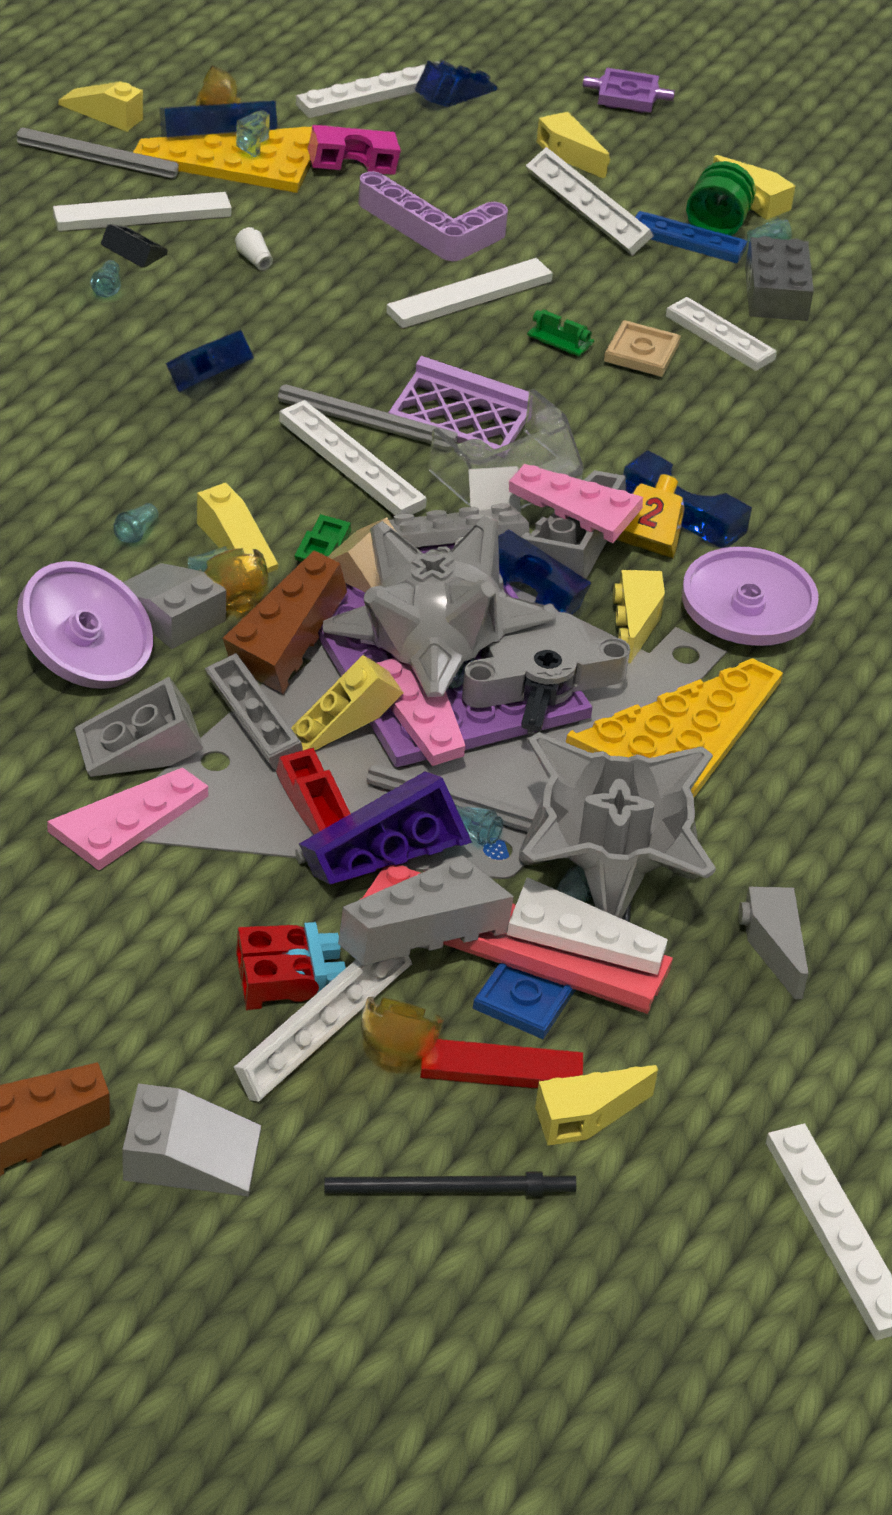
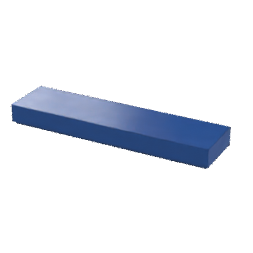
[635,211,747,264]

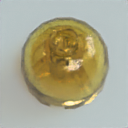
[192,65,241,124]
[199,548,269,613]
[361,997,444,1067]

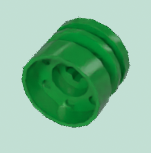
[686,161,756,236]

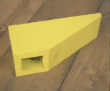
[536,112,610,178]
[713,155,795,220]
[613,570,665,663]
[291,655,404,750]
[535,1065,658,1146]

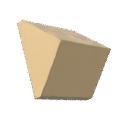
[328,517,395,593]

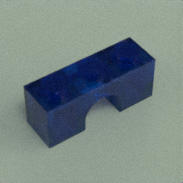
[498,529,591,615]

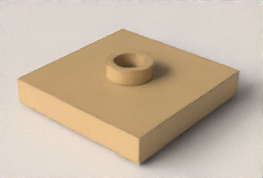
[604,320,681,377]

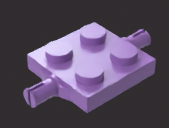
[583,68,675,113]

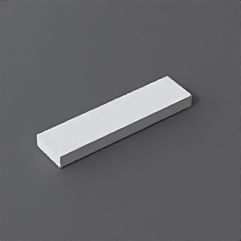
[666,297,777,371]

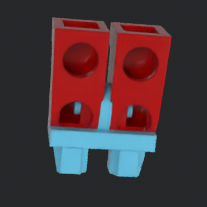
[236,922,346,1010]

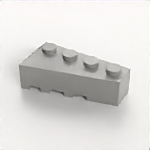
[519,470,626,583]

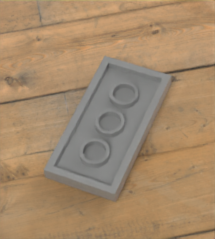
[389,503,529,547]

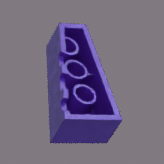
[299,771,472,884]

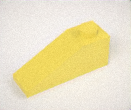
[58,82,143,132]
[197,483,278,580]

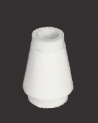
[235,227,273,270]

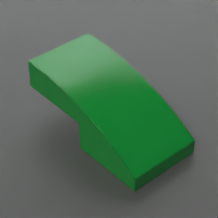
[294,514,351,562]

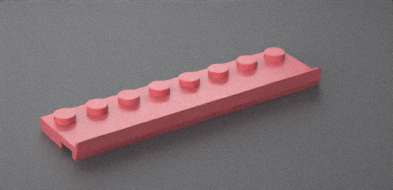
[359,864,673,1014]

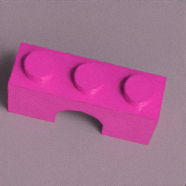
[308,125,401,175]

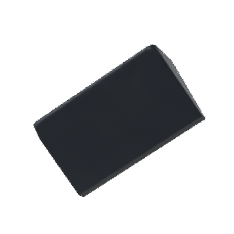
[101,224,168,267]

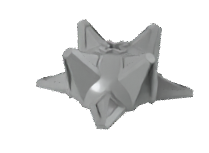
[323,515,556,697]
[519,732,716,919]

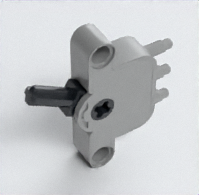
[462,604,630,735]

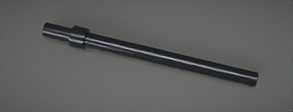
[324,1171,577,1197]

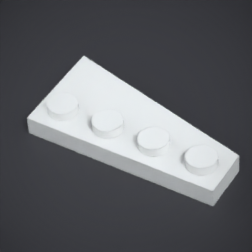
[507,877,668,975]

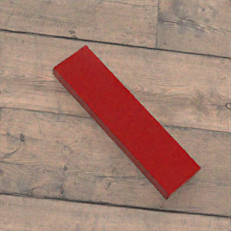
[420,1038,583,1088]

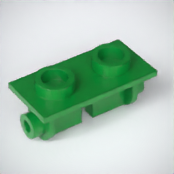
[527,309,595,357]

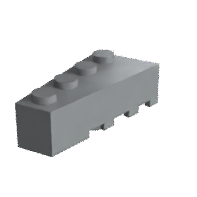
[338,855,514,965]

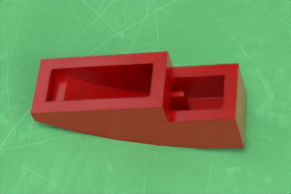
[276,748,351,835]

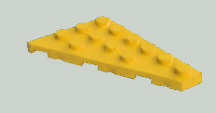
[133,126,312,193]
[566,658,783,797]

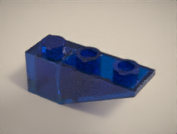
[415,60,498,107]
[166,330,254,392]

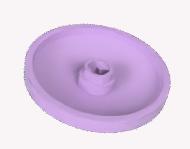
[682,547,818,646]
[17,561,153,689]

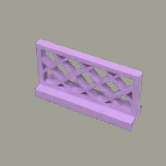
[389,356,535,458]

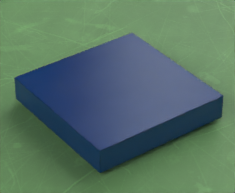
[473,963,576,1039]

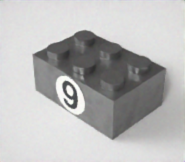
[745,236,814,321]

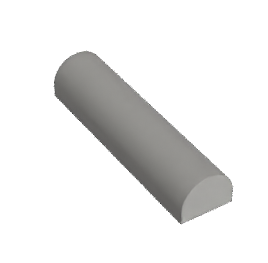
[205,653,303,770]

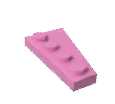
[509,464,643,543]
[377,657,466,766]
[47,767,208,871]

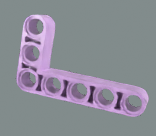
[359,172,508,261]

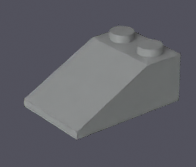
[123,563,226,649]
[75,677,204,777]
[123,1083,261,1196]

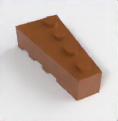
[223,550,347,694]
[0,1062,110,1176]

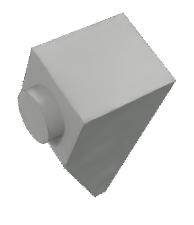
[739,887,809,999]

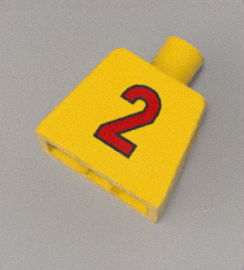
[616,474,684,558]

